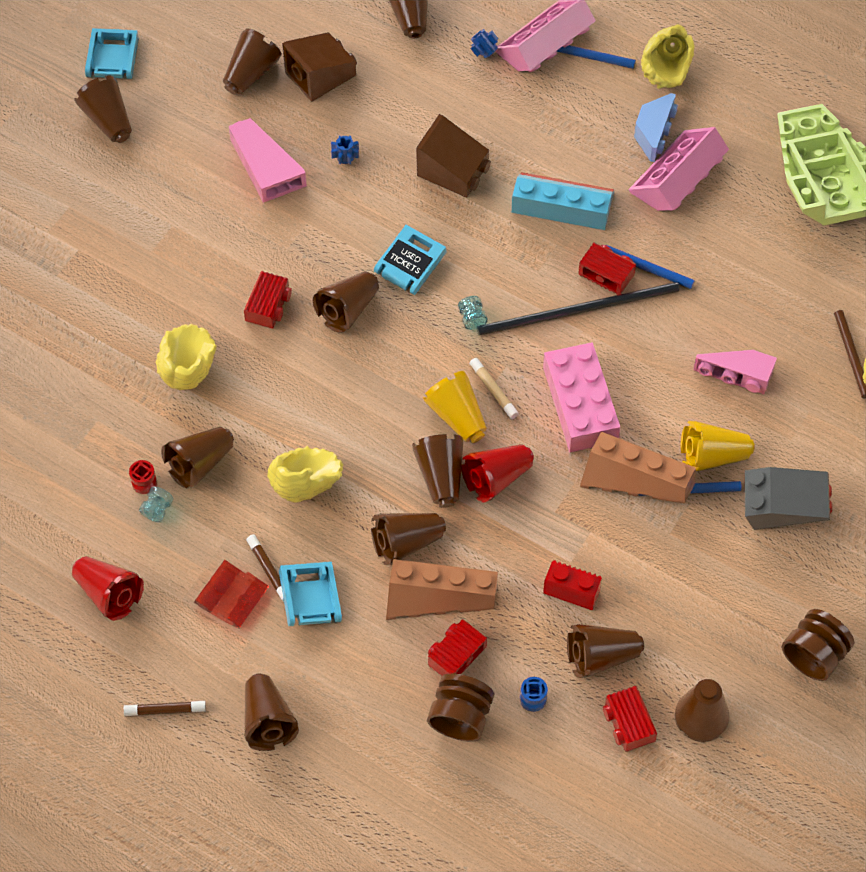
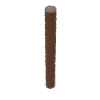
[834,310,866,399]

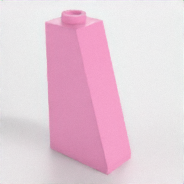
[229,118,307,203]

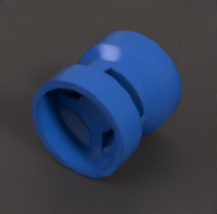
[520,676,548,712]

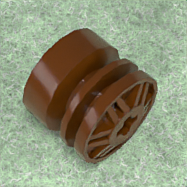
[781,609,855,681]
[427,673,495,742]

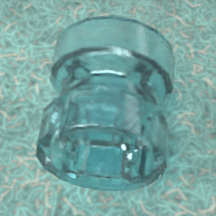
[458,296,488,330]
[139,486,174,522]

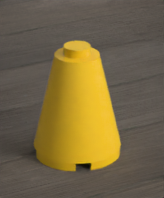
[423,371,487,443]
[680,421,755,472]

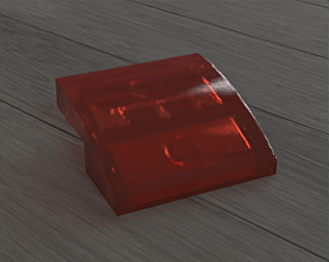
[194,559,269,628]

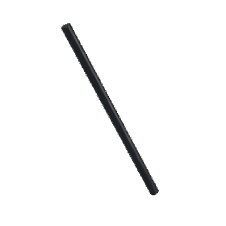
[477,282,679,336]

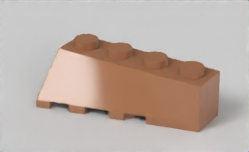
[580,432,696,504]
[386,559,498,620]

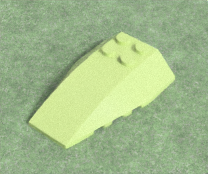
[777,104,866,225]

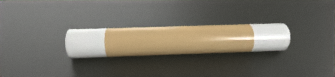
[469,358,519,419]

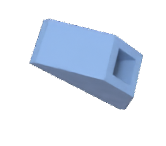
[634,93,678,162]

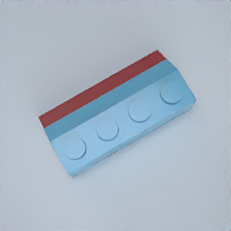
[511,172,614,230]

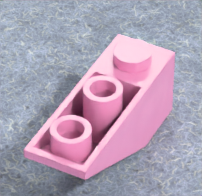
[693,350,777,394]

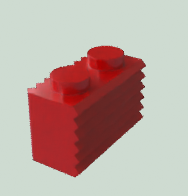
[578,242,636,295]
[244,271,292,329]
[543,560,602,611]
[427,619,487,676]
[603,686,657,752]

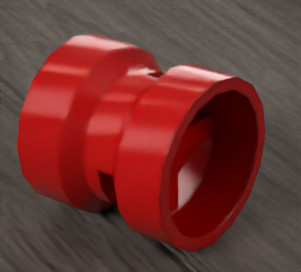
[129,460,157,494]

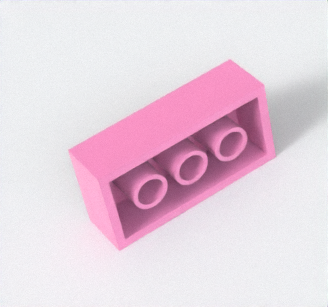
[543,342,620,452]

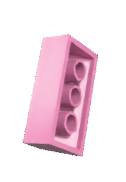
[496,0,596,72]
[629,127,729,211]

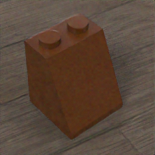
[282,32,357,102]
[416,114,491,198]

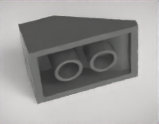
[745,467,830,530]

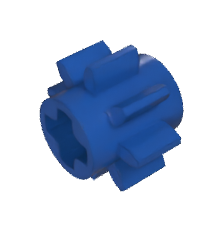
[470,29,499,58]
[331,136,359,164]

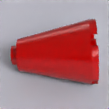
[461,444,534,503]
[72,556,144,621]

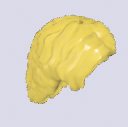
[641,24,695,89]
[156,324,217,390]
[268,446,343,503]

